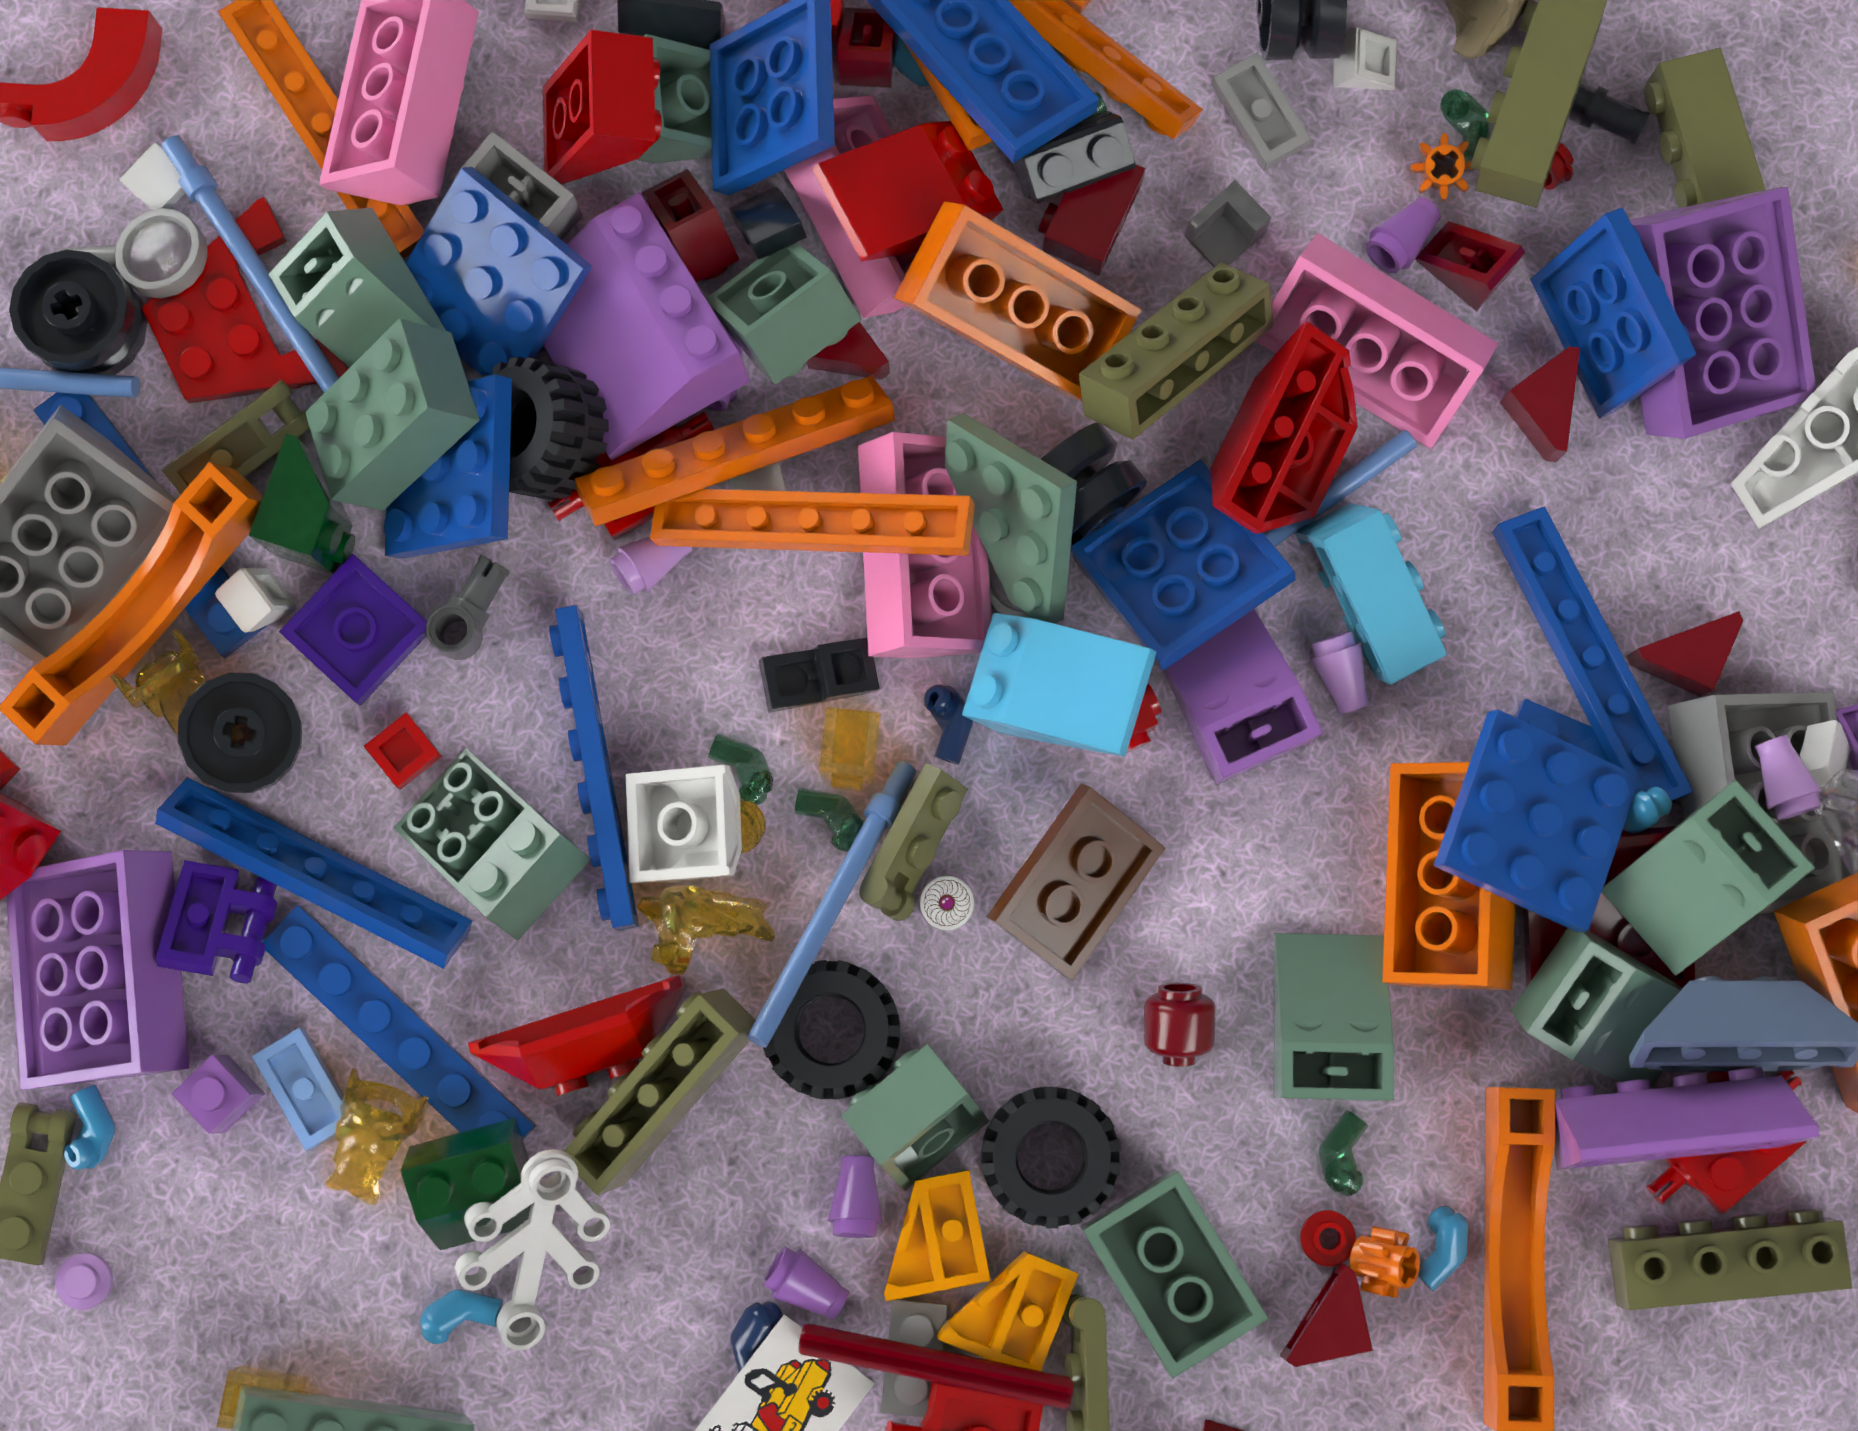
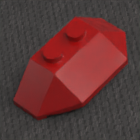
[1210,322,1358,534]
[468,975,687,1097]

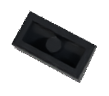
[617,0,726,50]

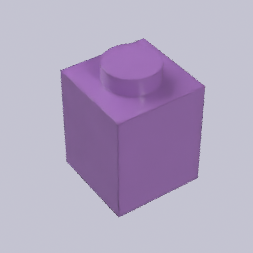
[171,1054,265,1134]

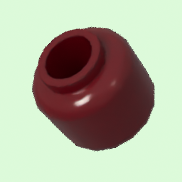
[1144,982,1215,1067]

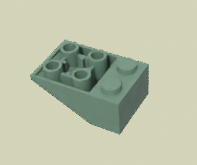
[268,208,446,368]
[393,748,590,941]
[1602,780,1815,976]
[1511,928,1683,1088]
[1273,933,1394,1101]

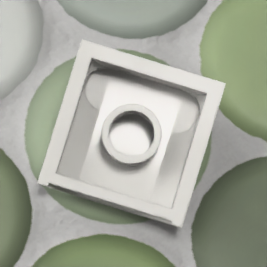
[626,765,742,884]

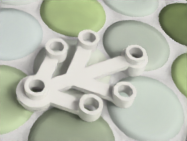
[455,1149,610,1350]

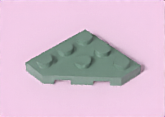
[945,413,1077,624]

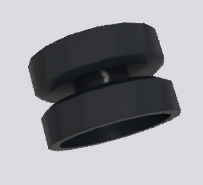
[1256,0,1347,60]
[9,249,148,375]
[1041,423,1147,546]
[178,673,302,793]

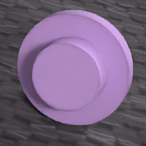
[55,1253,113,1310]

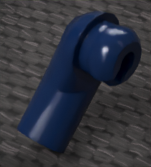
[924,684,973,765]
[731,1301,783,1373]

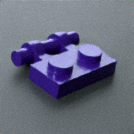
[156,860,278,984]

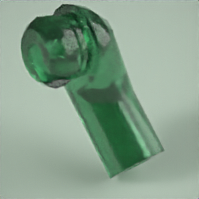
[1318,1110,1368,1196]

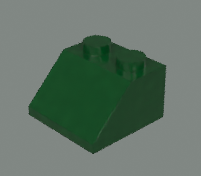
[249,433,355,575]
[400,1118,531,1250]

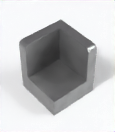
[1185,180,1272,267]

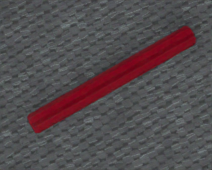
[798,1323,1074,1409]

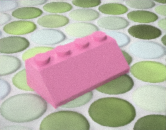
[319,0,479,205]
[784,95,917,318]
[1256,233,1499,449]
[858,432,992,658]

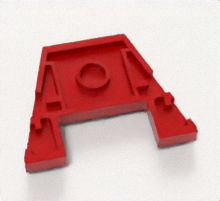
[141,197,349,403]

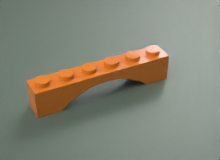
[0,462,263,746]
[1483,1087,1555,1431]

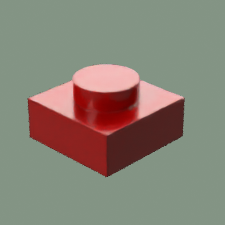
[364,712,443,790]

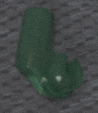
[1440,89,1491,162]
[708,733,774,805]
[795,788,864,852]

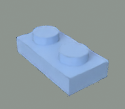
[252,1028,358,1151]

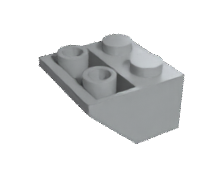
[455,131,583,240]

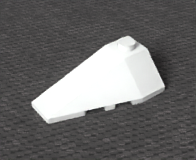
[1731,347,1858,529]

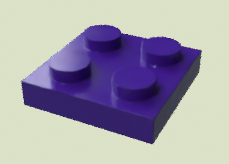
[279,554,427,706]

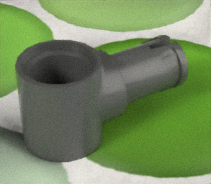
[426,555,510,660]

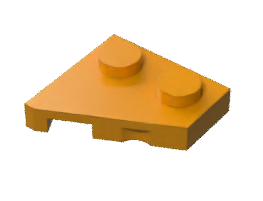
[884,1170,991,1302]
[936,1251,1079,1371]

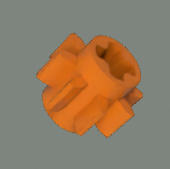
[1410,133,1476,202]
[1350,1226,1420,1298]

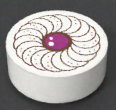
[920,876,974,931]

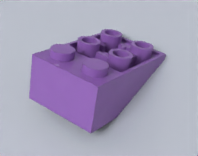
[1163,609,1323,785]

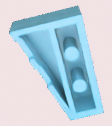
[1295,503,1448,685]

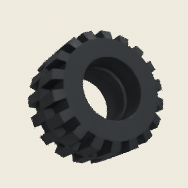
[484,357,609,500]
[763,960,900,1100]
[981,1087,1122,1228]

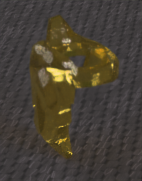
[111,629,244,742]
[637,885,775,975]
[325,1068,429,1205]

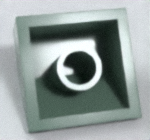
[637,34,712,164]
[706,242,862,384]
[841,1044,990,1191]

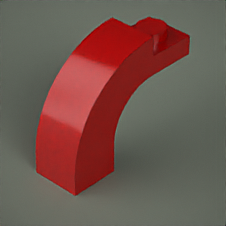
[0,7,163,142]

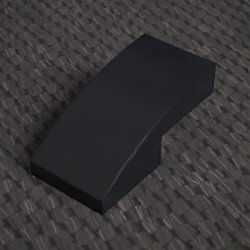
[728,186,807,260]
[759,637,880,713]

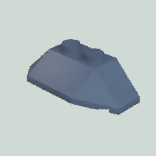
[1629,976,1858,1072]

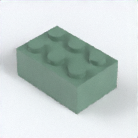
[305,318,480,511]
[1080,1169,1268,1379]

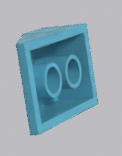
[962,613,1157,757]

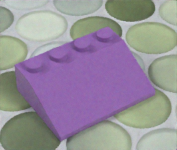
[1630,187,1816,439]
[544,192,751,461]
[7,850,189,1090]
[1554,1068,1820,1170]

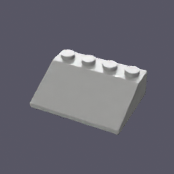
[0,405,176,664]
[1668,692,1858,916]

